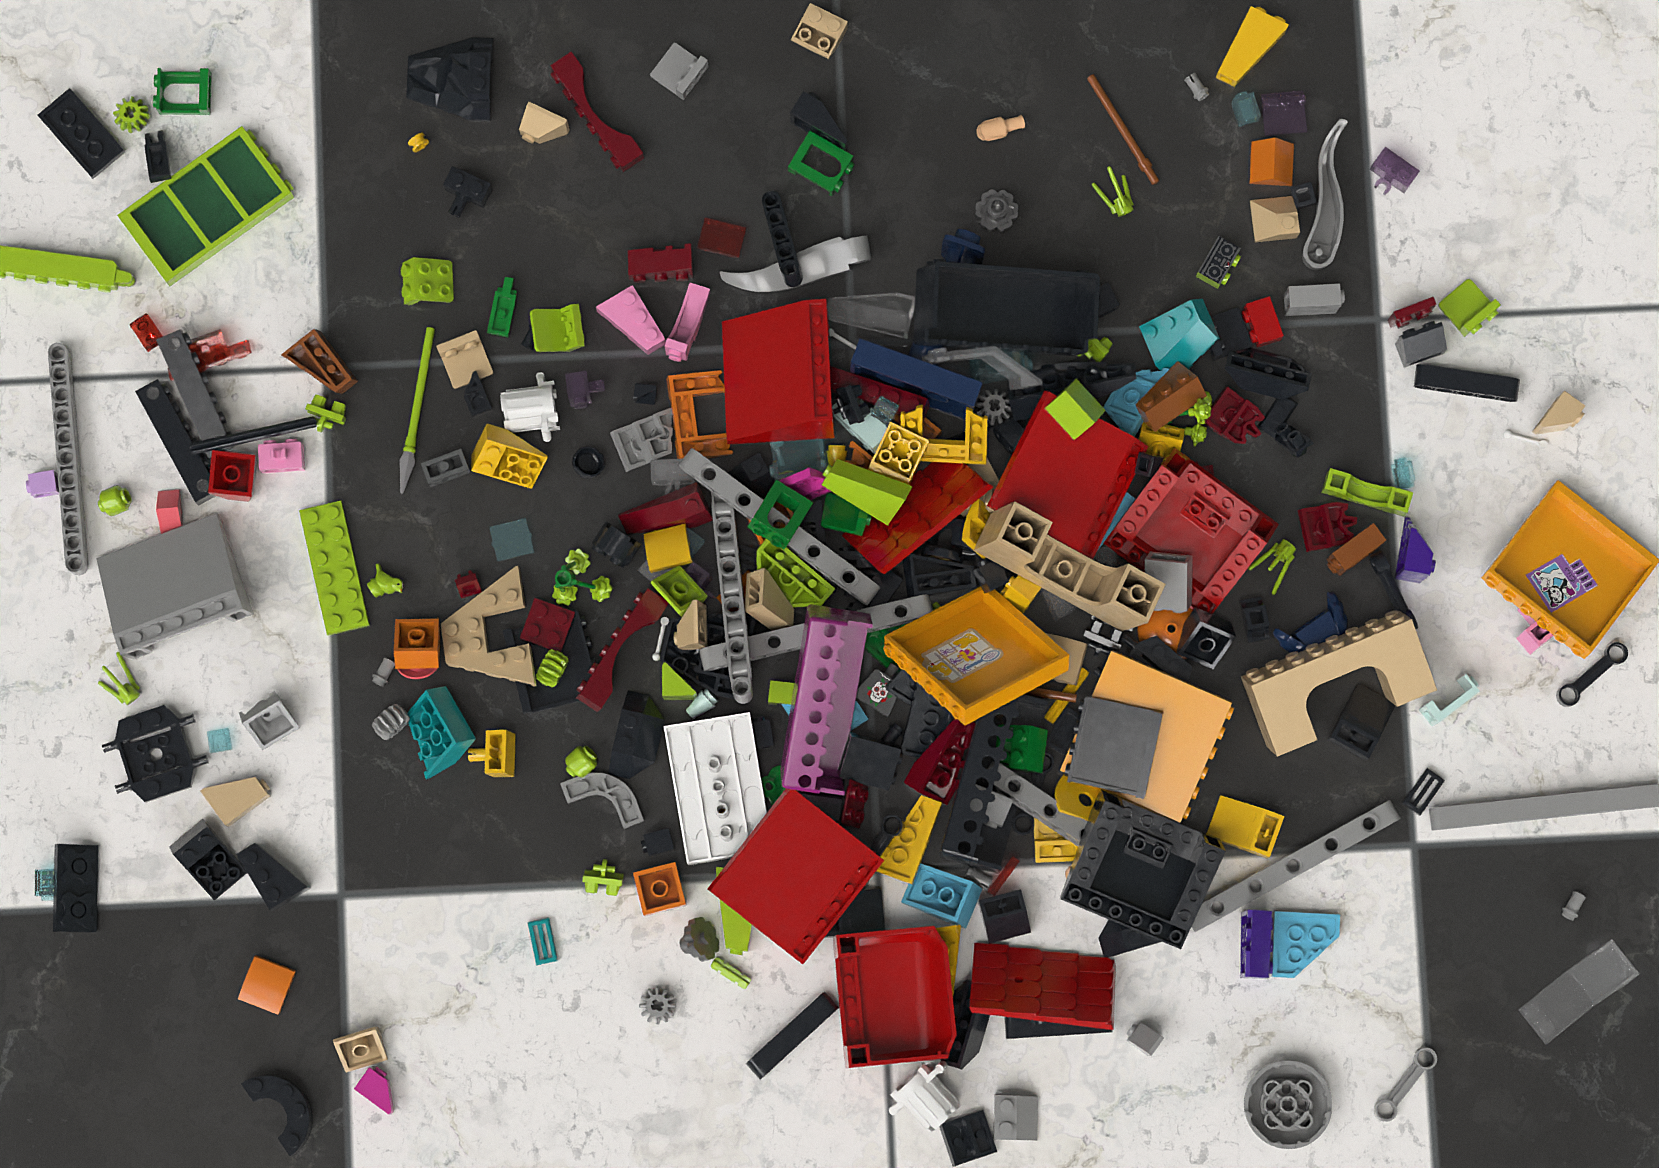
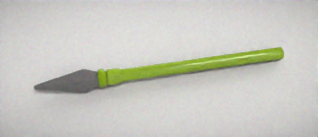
[400,327,435,494]

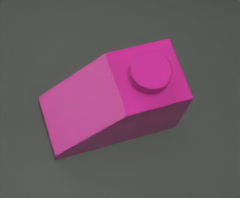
[354,1066,394,1115]

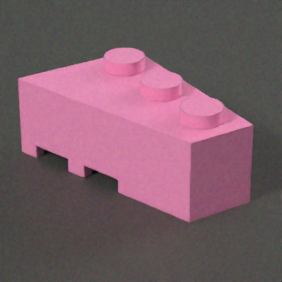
[596,285,666,355]

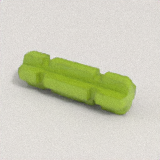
[711,957,751,989]

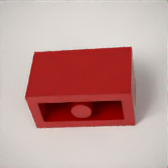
[1242,296,1284,348]

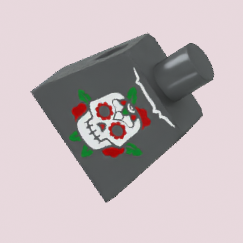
[856,663,899,718]

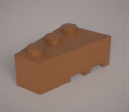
[281,329,358,394]

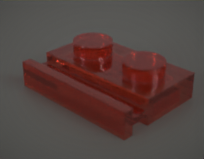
[697,218,746,259]

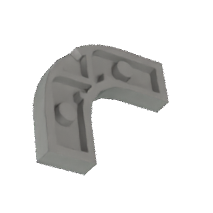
[560,773,644,829]

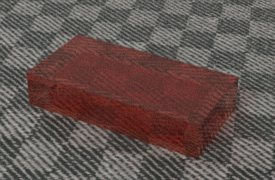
[986,856,1020,897]

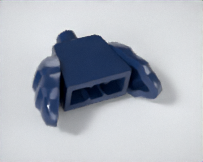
[1273,591,1348,653]

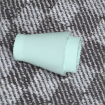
[686,689,718,719]

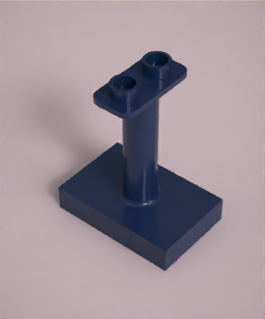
[850,229,985,420]

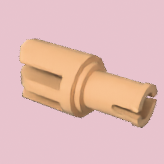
[976,115,1025,141]

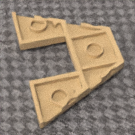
[441,566,537,687]

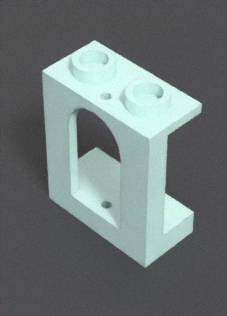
[1419,674,1480,727]

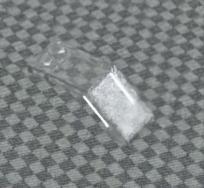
[922,346,1042,390]
[1518,939,1639,1044]

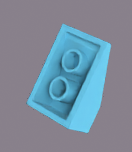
[901,864,982,929]

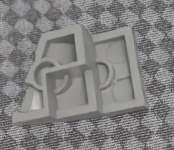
[610,408,673,472]

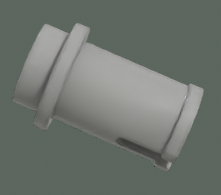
[1184,73,1209,101]
[372,658,395,687]
[964,867,993,890]
[1562,891,1586,921]

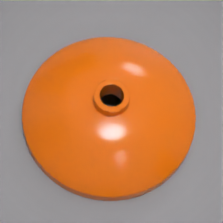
[1137,607,1193,660]

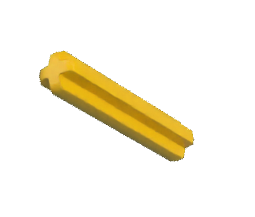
[1044,667,1089,724]

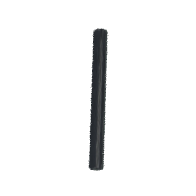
[189,416,317,455]

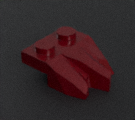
[1205,387,1265,444]
[1298,502,1358,552]

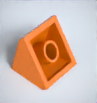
[1249,138,1294,186]

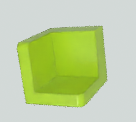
[768,681,794,705]

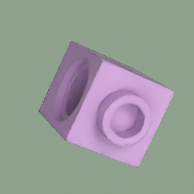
[26,470,59,498]

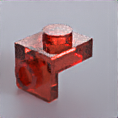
[130,313,163,352]

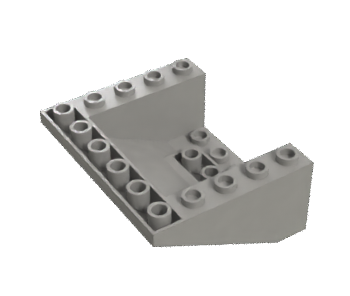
[96,513,254,659]

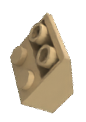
[791,3,848,59]

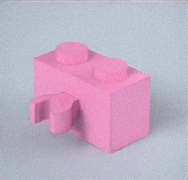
[258,439,305,473]

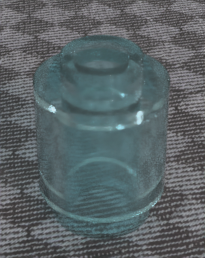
[1391,457,1416,489]

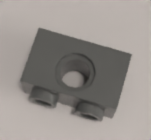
[421,449,471,487]

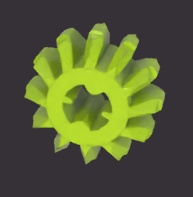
[113,96,150,133]
[536,649,568,687]

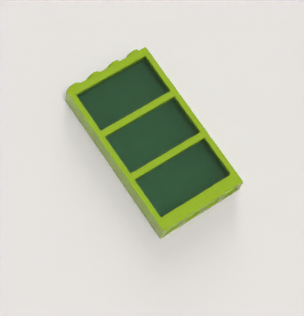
[117,126,294,286]

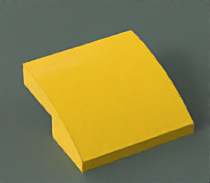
[962,499,991,559]
[644,524,693,573]
[1033,817,1078,863]

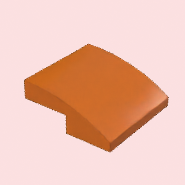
[238,955,296,1015]

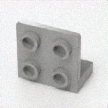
[650,43,708,100]

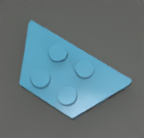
[1103,368,1169,437]

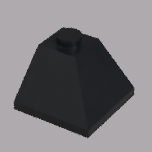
[728,453,775,506]

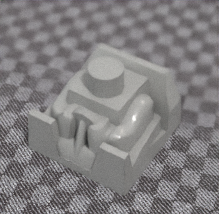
[239,691,299,751]

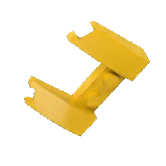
[901,405,988,465]

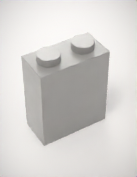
[1283,284,1345,316]
[1145,552,1192,613]

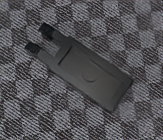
[144,130,172,183]

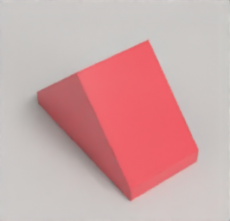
[156,489,183,534]

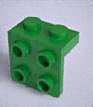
[821,493,872,536]

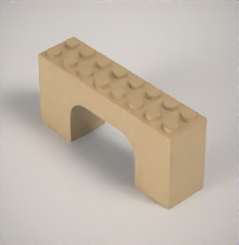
[974,502,1166,631]
[1241,610,1437,757]

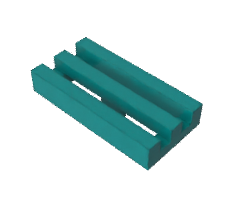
[528,918,558,966]

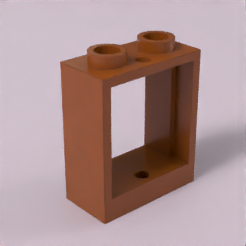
[1327,523,1386,577]

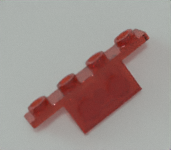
[167,329,252,381]

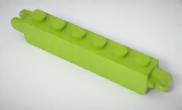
[0,245,135,293]

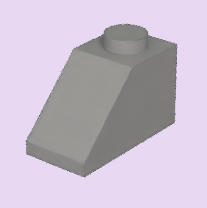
[1126,1023,1164,1056]

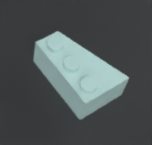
[832,399,889,454]

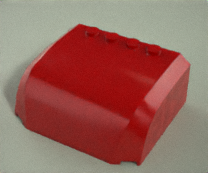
[833,926,957,1069]

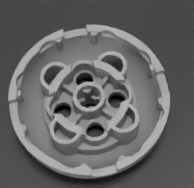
[1244,1060,1332,1149]

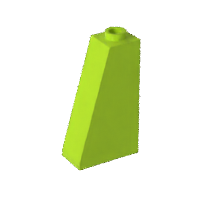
[821,459,912,525]
[716,867,752,955]

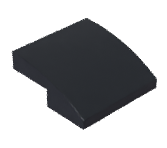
[939,1110,997,1167]

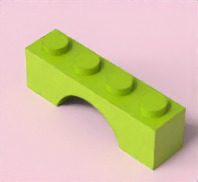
[1321,468,1413,517]

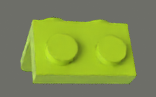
[401,257,454,305]
[1438,279,1501,337]
[530,304,585,352]

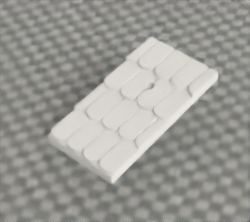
[664,712,767,865]

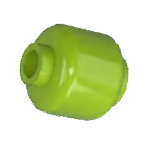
[98,485,132,516]
[565,746,597,778]

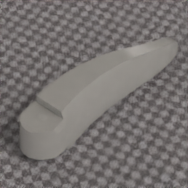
[1302,119,1347,270]
[720,236,871,292]

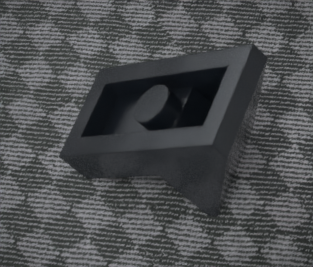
[799,500,826,545]

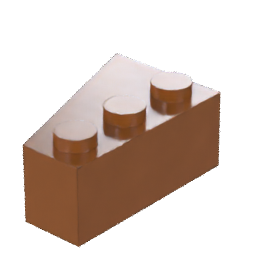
[1135,361,1207,432]

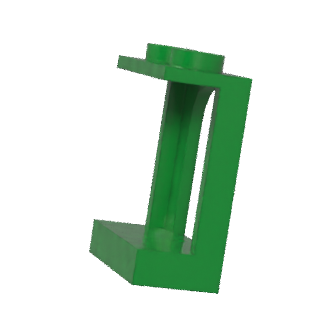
[153,68,212,115]
[788,131,855,196]
[747,480,813,550]

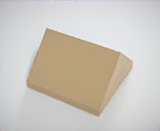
[333,1027,388,1073]

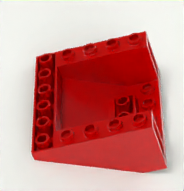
[722,299,835,444]
[987,391,1149,560]
[1104,448,1279,614]
[707,789,884,964]

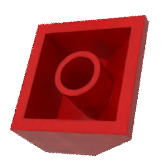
[208,450,255,502]

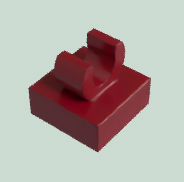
[455,570,482,599]

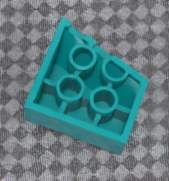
[1139,299,1219,371]
[407,686,476,779]

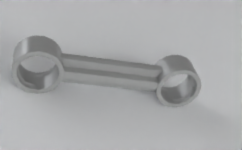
[1374,1048,1437,1122]

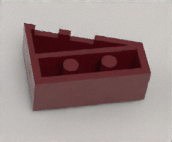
[628,243,693,283]

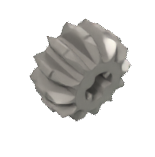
[976,389,1011,425]
[372,704,410,740]
[639,987,676,1025]

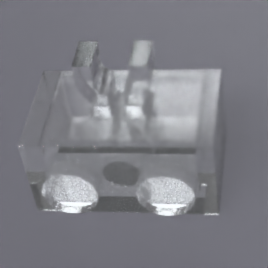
[650,459,695,495]

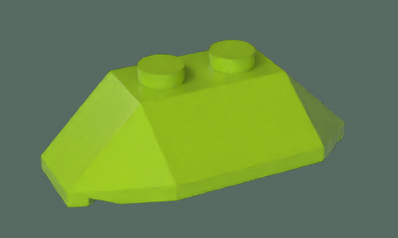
[756,539,835,607]

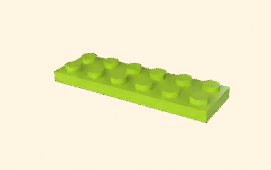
[299,501,370,636]

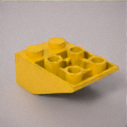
[868,421,929,485]
[471,424,548,489]
[1207,795,1284,859]

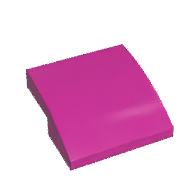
[779,468,831,500]

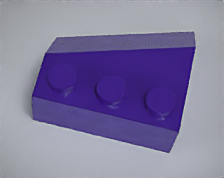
[1394,516,1436,584]
[1240,909,1273,979]

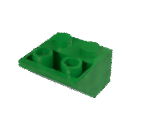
[996,725,1048,773]

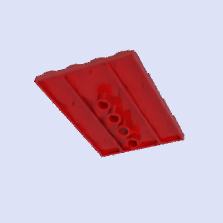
[842,462,994,574]
[970,943,1116,1030]

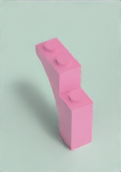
[665,283,711,362]

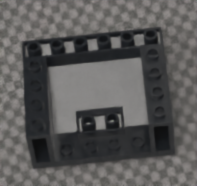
[1060,789,1226,949]

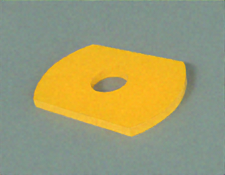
[1055,775,1113,821]

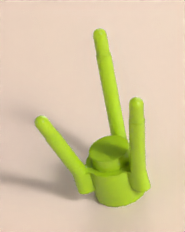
[1092,166,1134,217]
[1248,539,1296,595]
[98,652,140,705]

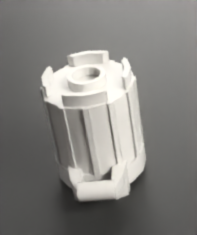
[500,372,560,442]
[889,1061,961,1133]

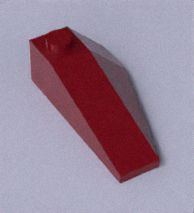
[618,482,713,534]
[904,719,975,805]

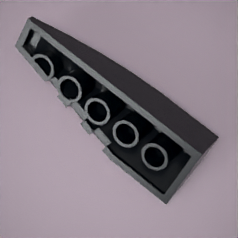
[1007,363,1137,421]

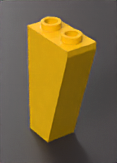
[1216,6,1289,87]

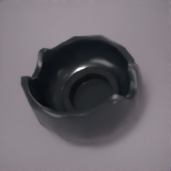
[572,446,605,479]

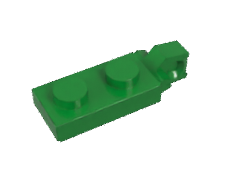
[487,277,517,338]

